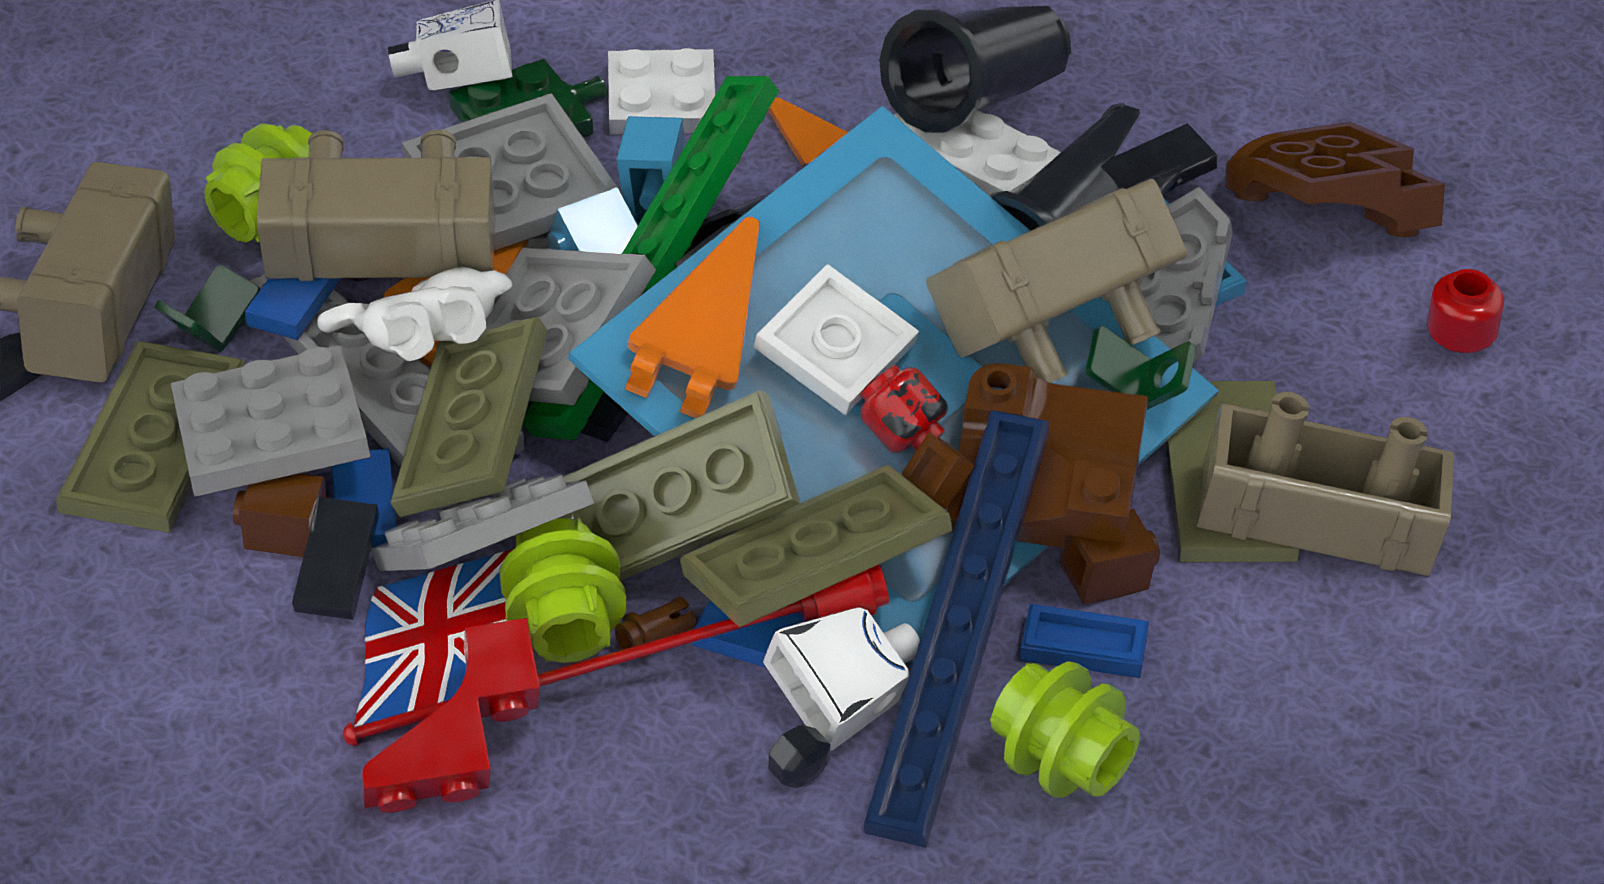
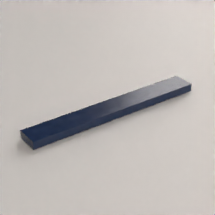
[864,410,1050,848]

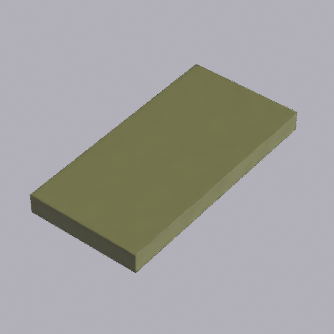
[390,317,548,517]
[56,341,246,533]
[1165,381,1300,562]
[563,390,801,581]
[680,465,952,627]

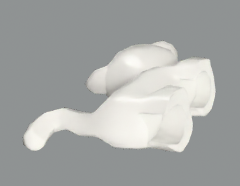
[318,266,512,361]

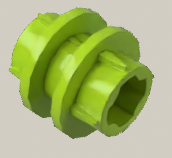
[204,123,312,243]
[499,518,626,663]
[990,661,1141,798]

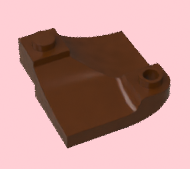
[1225,122,1445,237]
[947,363,1148,548]

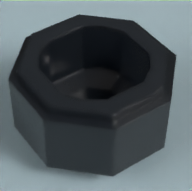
[768,725,830,788]

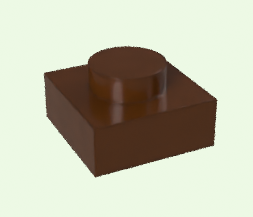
[901,432,975,510]

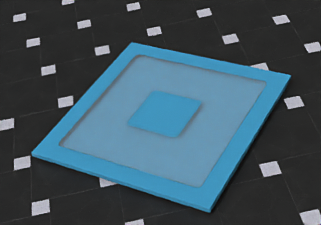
[568,106,1219,666]

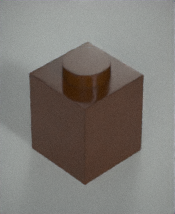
[233,473,326,557]
[1060,508,1160,605]

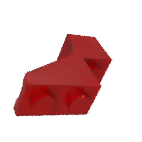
[362,618,540,813]

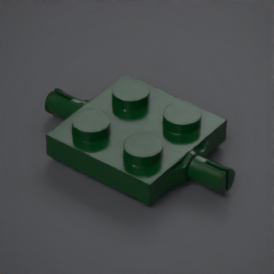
[449,58,607,138]

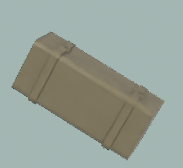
[257,130,495,281]
[0,162,175,383]
[926,179,1187,383]
[1196,392,1454,576]

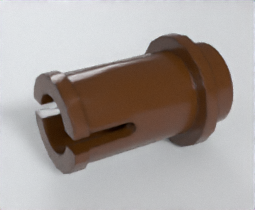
[615,596,696,659]

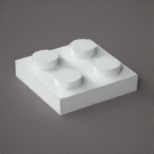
[608,48,715,135]
[753,264,919,416]

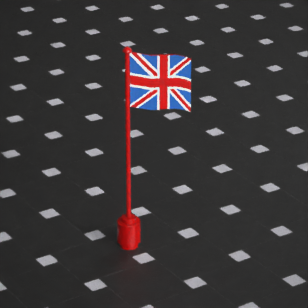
[343,548,889,746]

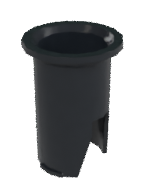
[879,6,1071,133]
[989,103,1182,231]

